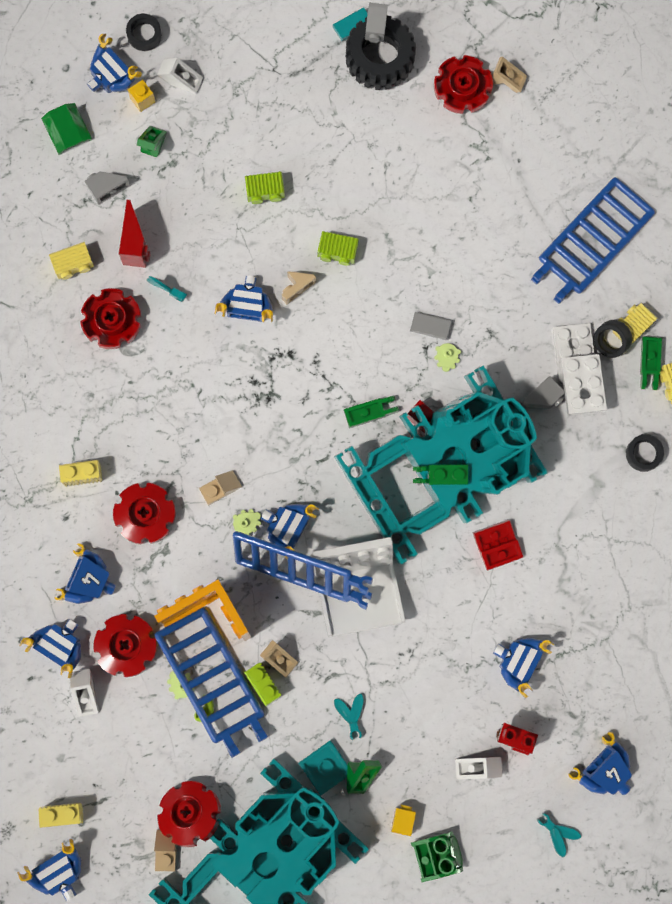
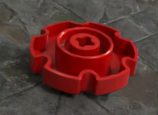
[434,55,493,114]
[80,288,141,349]
[113,483,176,545]
[93,614,157,678]
[157,781,221,847]

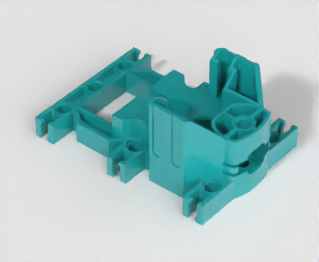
[334,365,548,564]
[148,758,369,904]

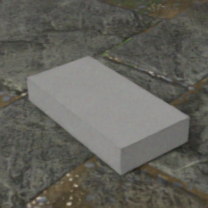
[410,312,451,340]

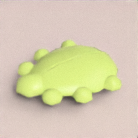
[434,343,461,372]
[233,509,261,535]
[167,671,194,700]

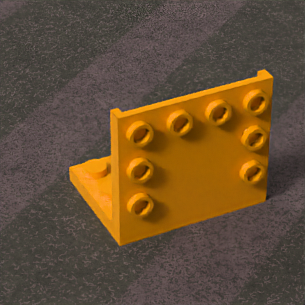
[154,580,252,641]

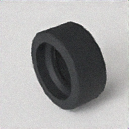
[126,13,162,51]
[593,320,632,358]
[626,434,664,472]

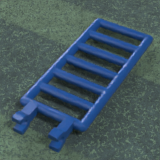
[531,177,655,304]
[233,531,373,610]
[155,608,268,758]

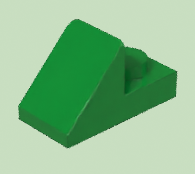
[137,126,167,157]
[347,760,382,794]

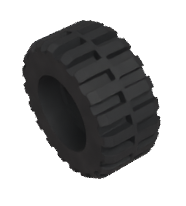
[345,15,416,90]

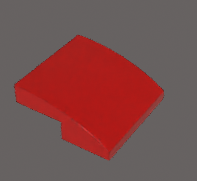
[472,520,523,571]

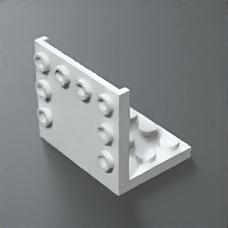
[313,537,405,638]

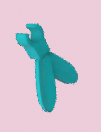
[146,276,187,302]
[334,694,364,740]
[537,813,581,857]

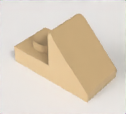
[493,57,527,93]
[282,271,316,305]
[199,470,242,506]
[260,640,298,677]
[154,830,176,871]

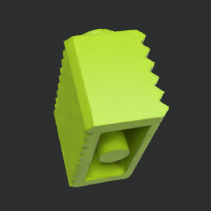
[245,171,285,204]
[317,231,359,266]
[244,663,281,706]

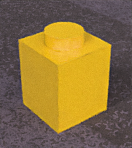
[127,80,155,112]
[391,805,416,836]

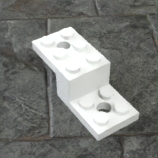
[552,323,607,415]

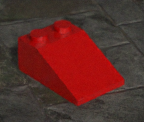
[119,200,150,268]

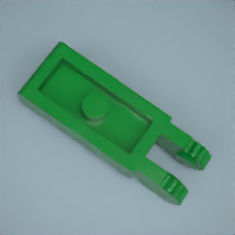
[640,336,662,390]
[343,396,399,428]
[413,465,468,485]

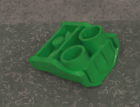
[41,103,92,155]
[411,832,463,883]

